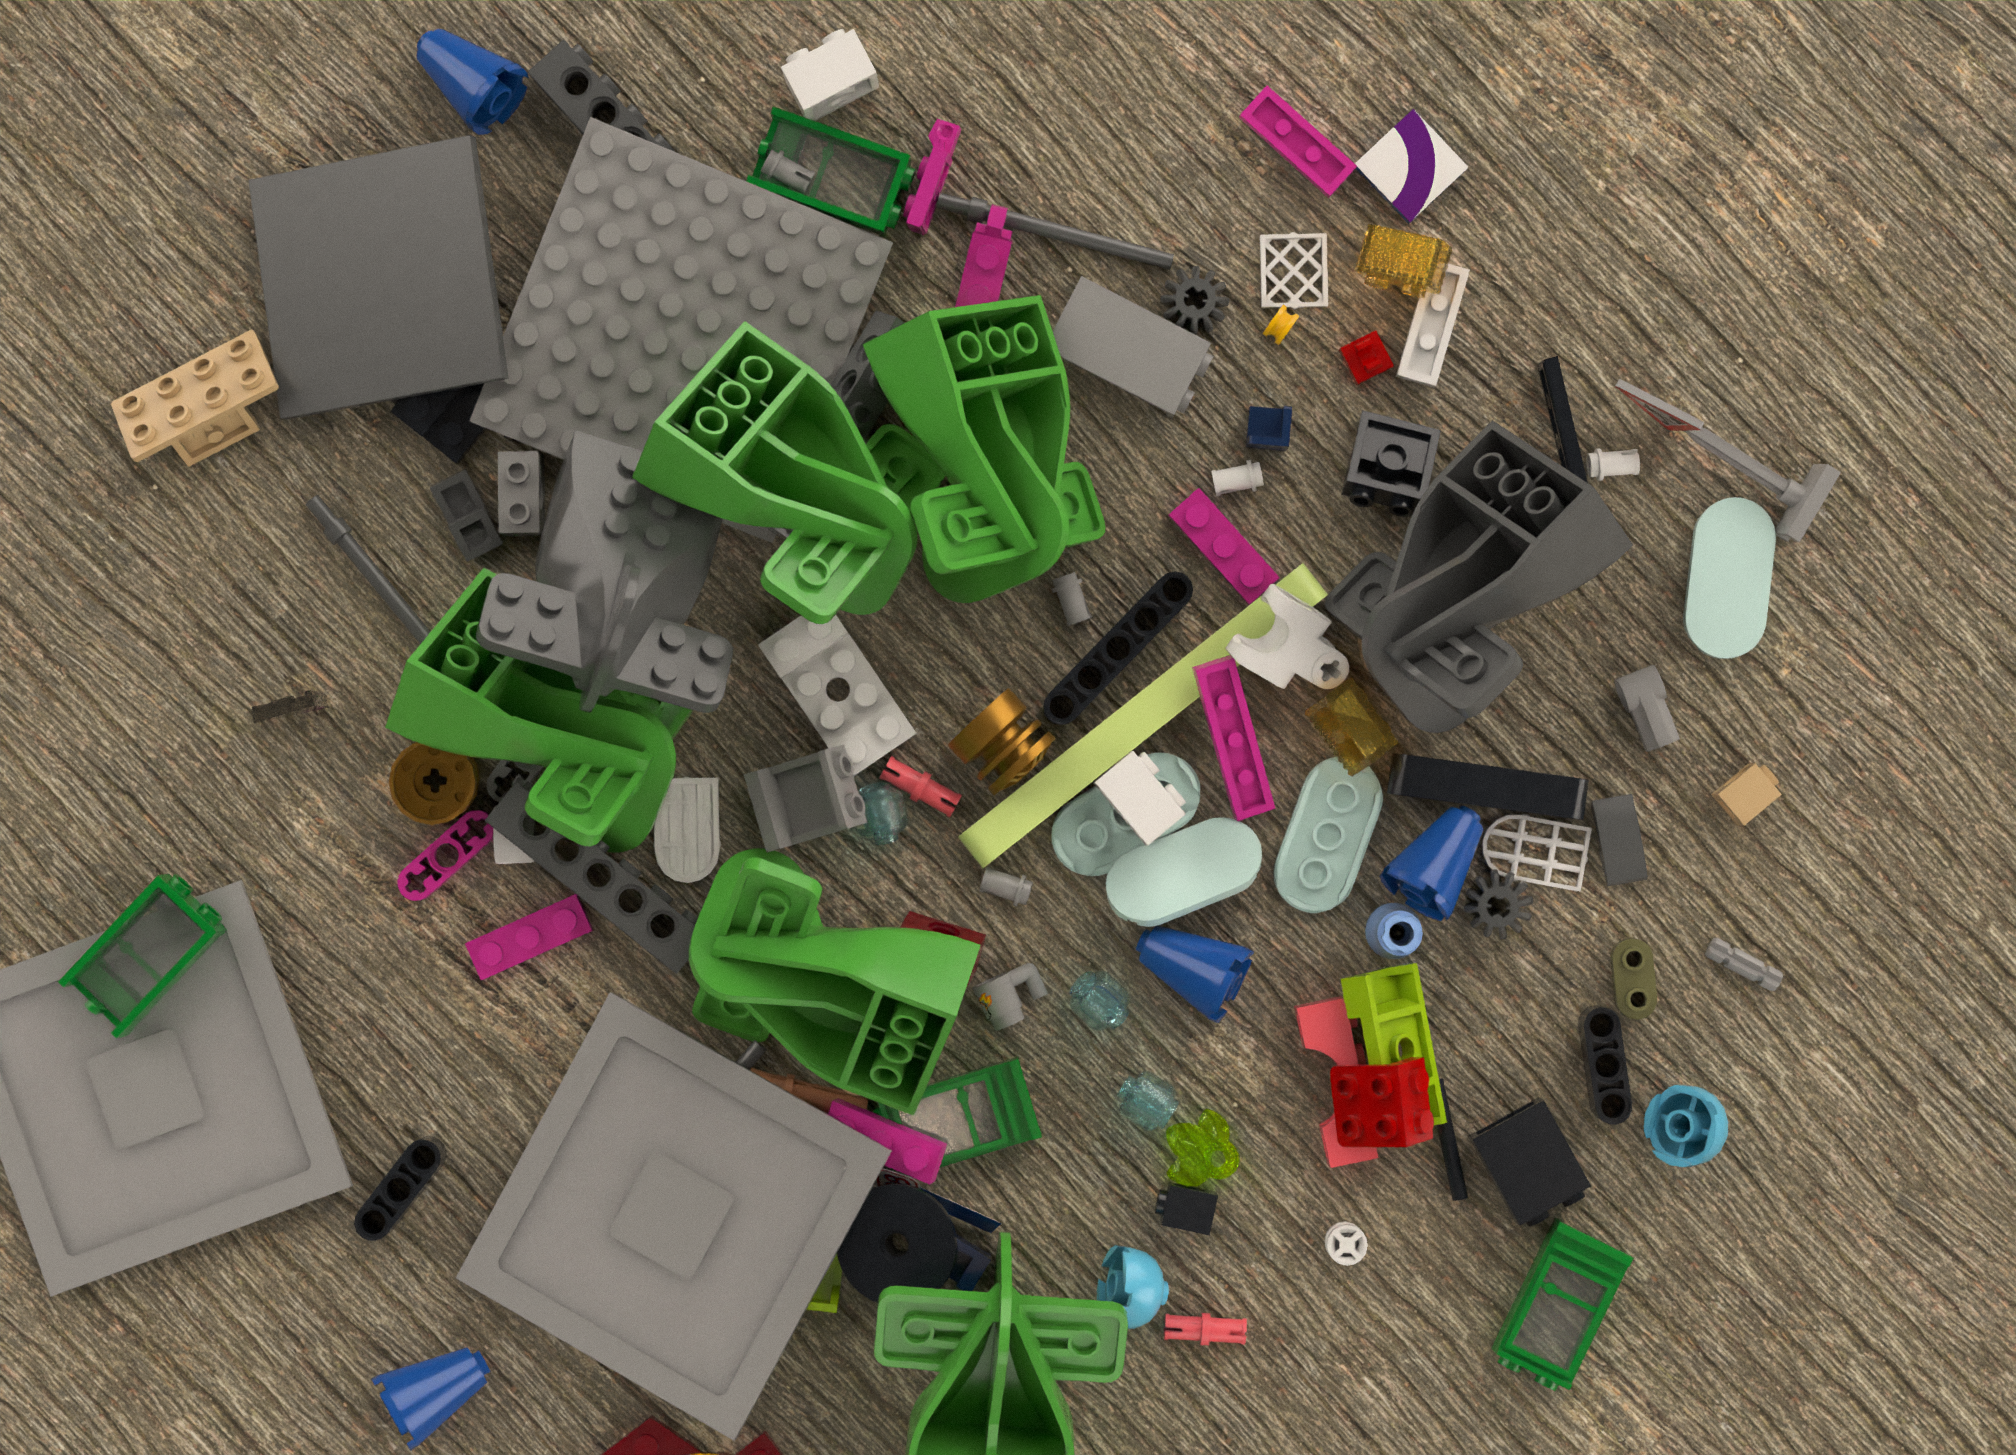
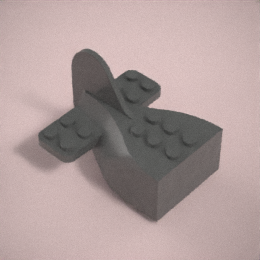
[1325,420,1633,733]
[476,431,733,713]

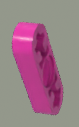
[397,810,493,901]

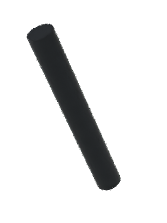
[1437,1078,1468,1201]

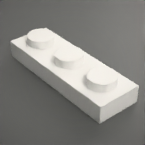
[1396,259,1470,388]

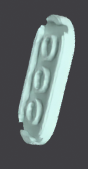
[1683,497,1776,659]
[1051,752,1200,876]
[1273,756,1383,913]
[1106,817,1262,927]

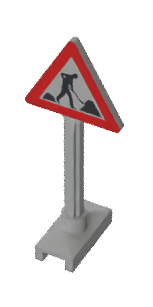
[1615,379,1841,542]

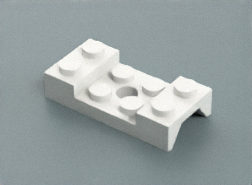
[758,615,917,777]

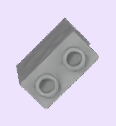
[744,745,867,852]

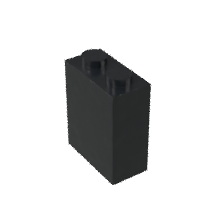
[1468,1097,1591,1227]

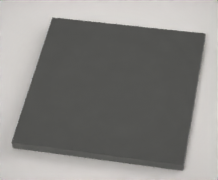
[248,135,509,420]

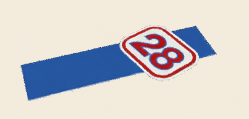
[875,1168,1002,1233]

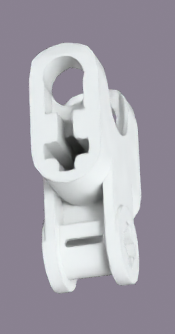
[1225,584,1349,689]

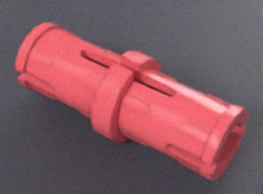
[879,756,962,818]
[1164,1313,1247,1346]

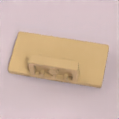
[111,330,279,467]

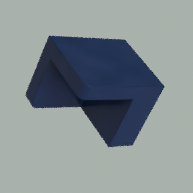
[1246,406,1292,451]
[949,1234,991,1291]

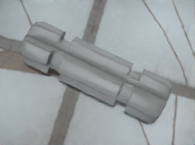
[1705,938,1783,991]

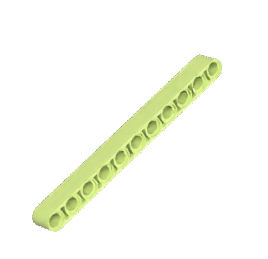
[958,563,1328,868]

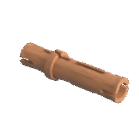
[750,1067,869,1113]

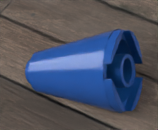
[417,29,529,135]
[1379,805,1483,921]
[1136,925,1254,1023]
[371,1347,490,1451]

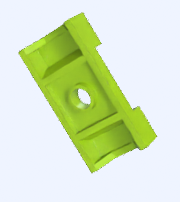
[1341,963,1447,1125]

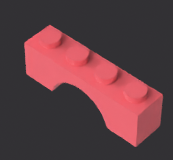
[1294,996,1379,1168]

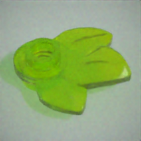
[1166,1108,1240,1186]

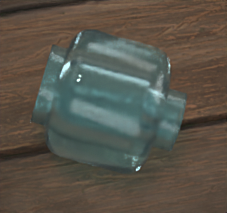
[856,782,909,845]
[1069,971,1130,1031]
[1116,1071,1179,1131]

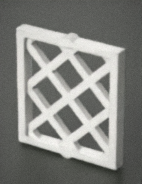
[1260,232,1328,310]

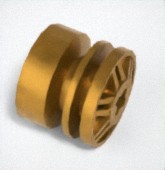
[948,688,1056,796]
[389,742,480,825]

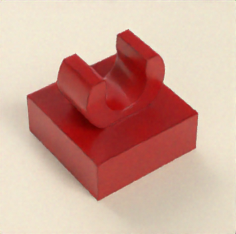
[1339,330,1394,386]

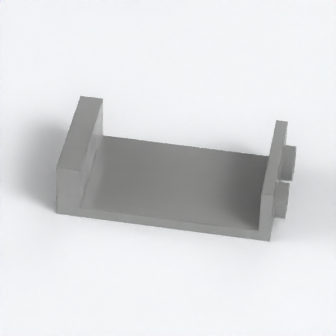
[1053,276,1214,419]

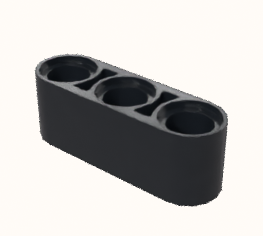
[1578,1005,1632,1125]
[354,1136,447,1241]

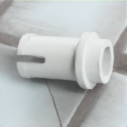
[1586,448,1640,481]
[1211,460,1264,496]

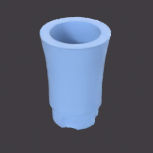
[1365,903,1423,959]

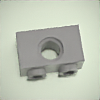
[498,451,545,536]

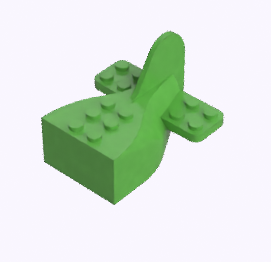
[863,295,1106,603]
[632,321,945,624]
[385,568,693,853]
[689,848,981,1116]
[874,1232,1128,1455]

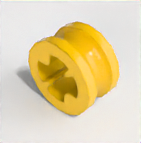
[1262,305,1300,345]

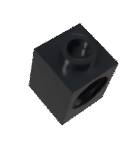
[1155,1181,1218,1236]

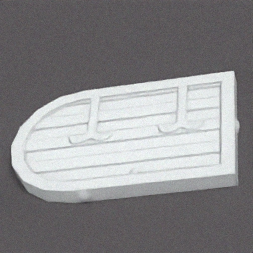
[653,777,721,883]

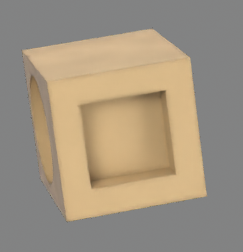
[1711,763,1782,826]

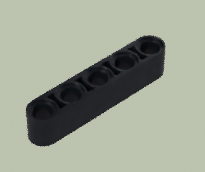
[1043,571,1193,726]
[1387,753,1589,820]

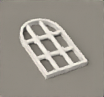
[1482,814,1592,892]

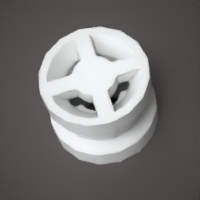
[1324,1221,1368,1266]

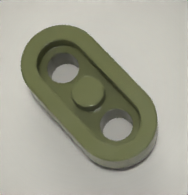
[1610,938,1657,1020]

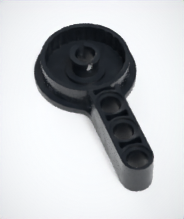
[837,1183,958,1303]

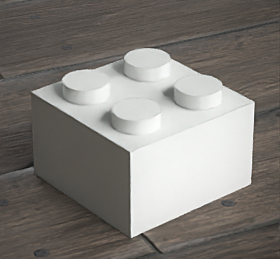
[781,29,879,121]
[1094,751,1186,846]

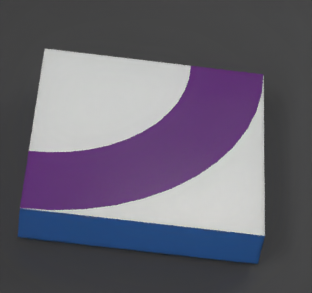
[1355,109,1468,224]

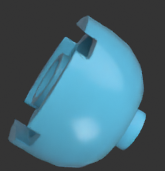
[1644,1085,1729,1167]
[1097,1245,1169,1329]

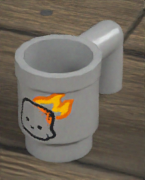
[972,963,1048,1031]

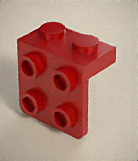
[1330,1057,1434,1147]

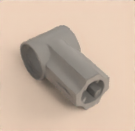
[1615,665,1680,752]

